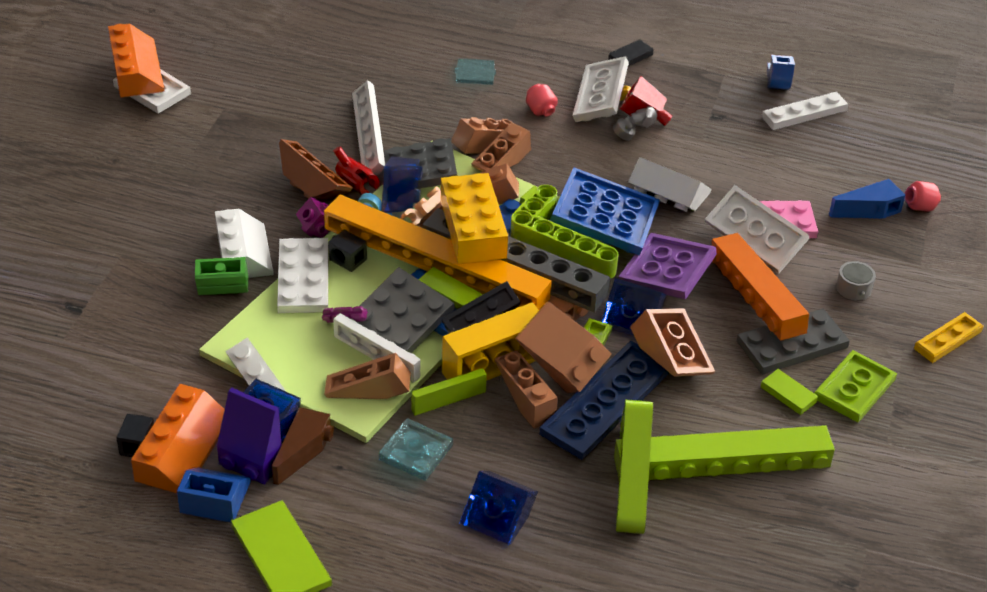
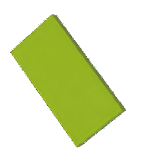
[231,500,332,592]

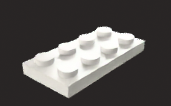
[573,56,628,122]
[705,185,809,273]
[277,238,328,313]

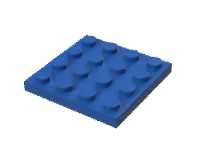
[550,167,660,256]

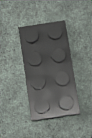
[737,308,850,375]

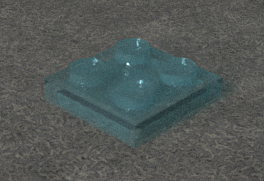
[379,418,453,481]

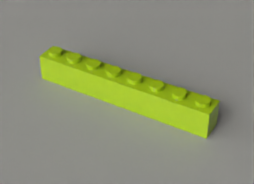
[614,425,835,480]

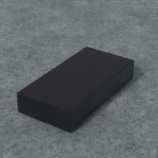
[608,39,654,66]

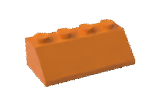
[108,24,165,98]
[131,384,225,493]

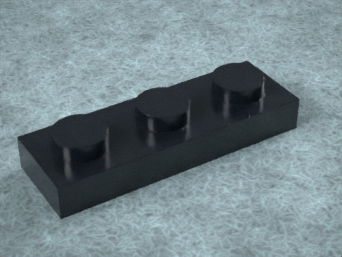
[441,281,521,333]

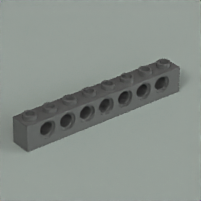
[423,208,610,313]

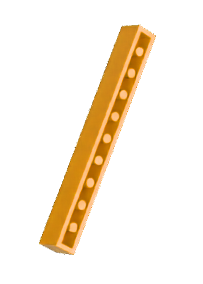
[324,195,552,310]

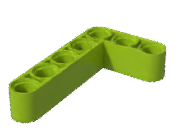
[510,185,618,278]
[616,400,653,534]

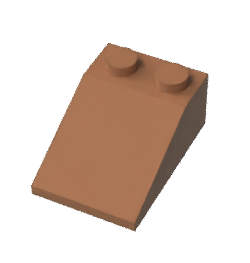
[515,301,612,393]
[630,309,715,377]

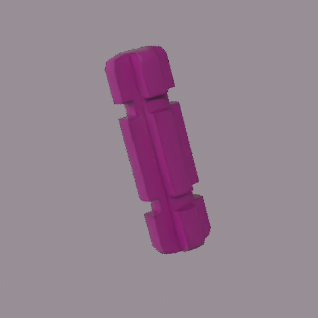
[322,306,368,323]

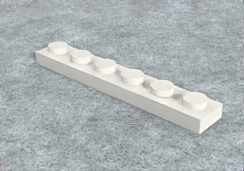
[352,80,386,175]

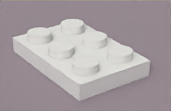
[113,69,191,113]

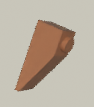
[324,352,411,399]

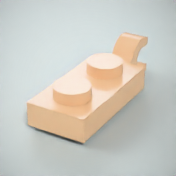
[400,186,441,225]

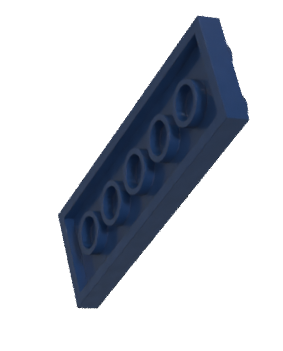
[539,341,669,460]

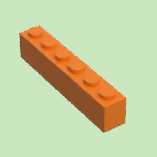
[712,233,809,341]

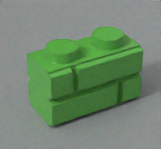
[195,257,248,295]

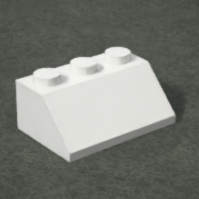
[628,157,712,212]
[215,209,274,278]

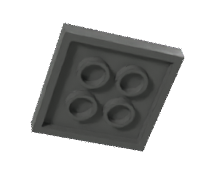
[384,138,457,194]
[355,267,455,353]

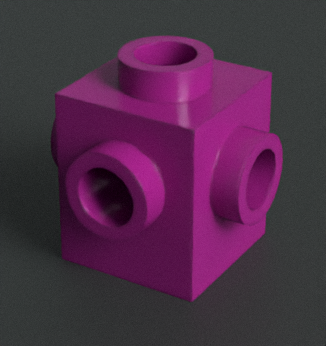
[296,197,329,238]

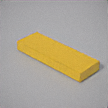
[914,312,984,363]

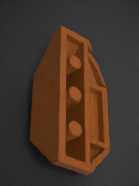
[279,139,353,200]

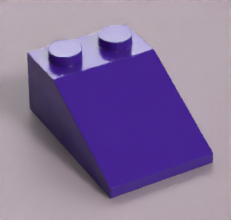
[217,388,281,485]

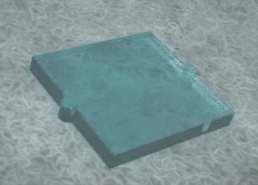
[455,58,496,85]

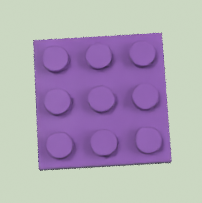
[619,233,717,299]

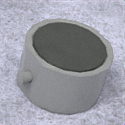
[836,261,876,301]

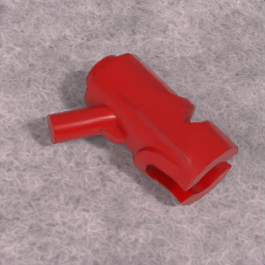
[333,146,380,194]

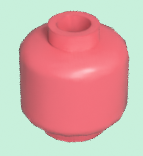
[526,84,558,117]
[905,181,941,212]

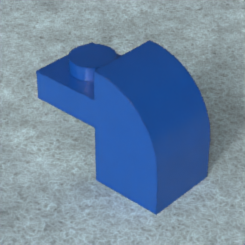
[767,55,795,90]

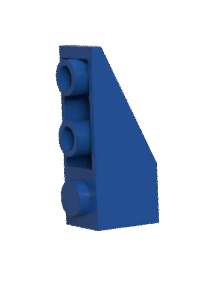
[829,179,906,219]

